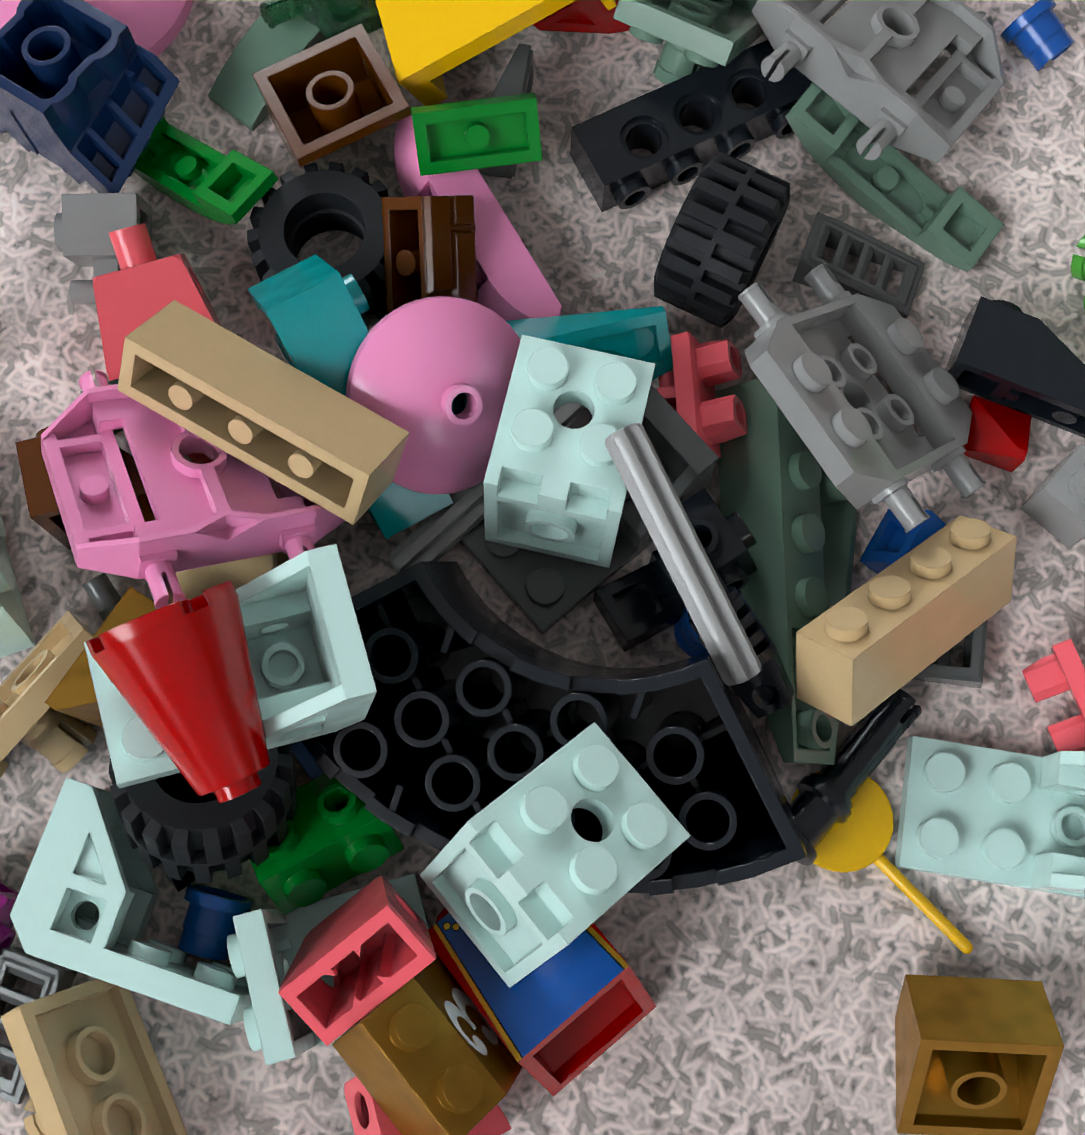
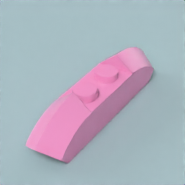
[394,106,562,321]

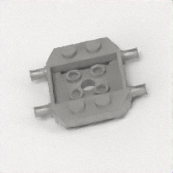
[752,0,1005,163]
[738,263,986,533]

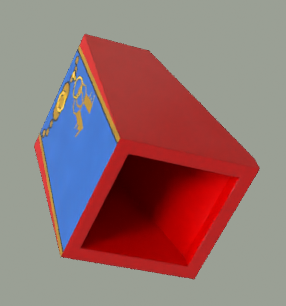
[428,908,656,1097]

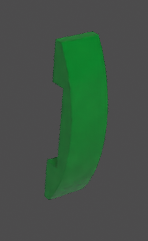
[133,116,278,225]

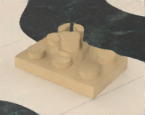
[0,610,97,778]
[0,978,188,1135]

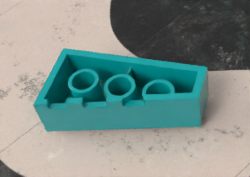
[248,254,453,539]

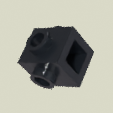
[658,488,758,593]

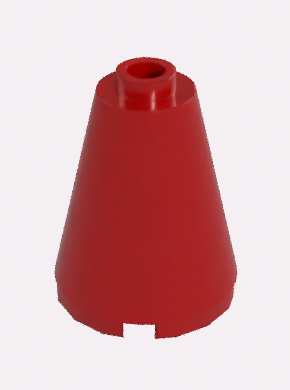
[86,580,270,803]

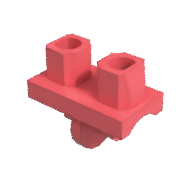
[656,331,748,458]
[1022,639,1085,752]

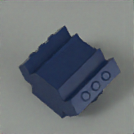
[0,0,180,193]

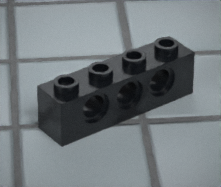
[570,40,812,212]

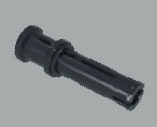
[790,689,922,866]

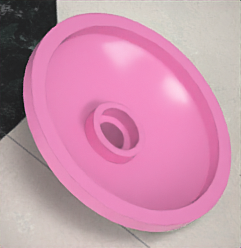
[346,296,520,494]

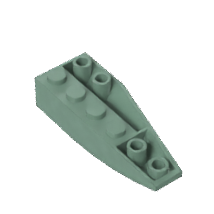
[716,378,858,766]

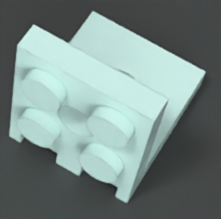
[483,335,655,568]
[420,722,691,988]
[227,873,436,1066]

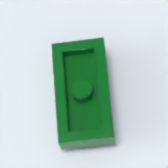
[411,92,543,176]

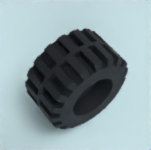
[654,152,790,328]
[247,162,389,327]
[108,743,297,883]

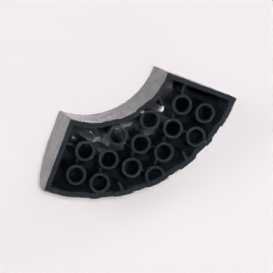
[301,561,807,896]

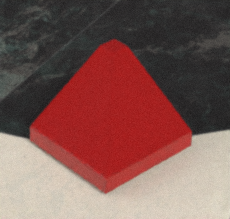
[963,395,1032,473]

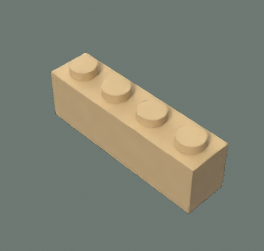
[117,300,409,525]
[796,515,1017,727]

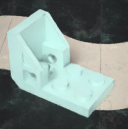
[84,544,377,789]
[895,736,1085,899]
[10,777,252,1025]

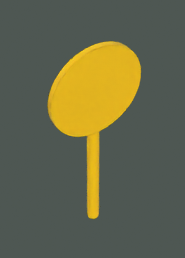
[790,770,973,954]

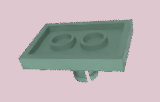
[613,0,764,85]

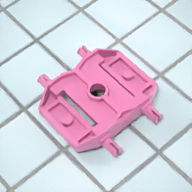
[41,370,345,609]

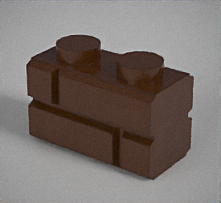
[381,195,478,315]

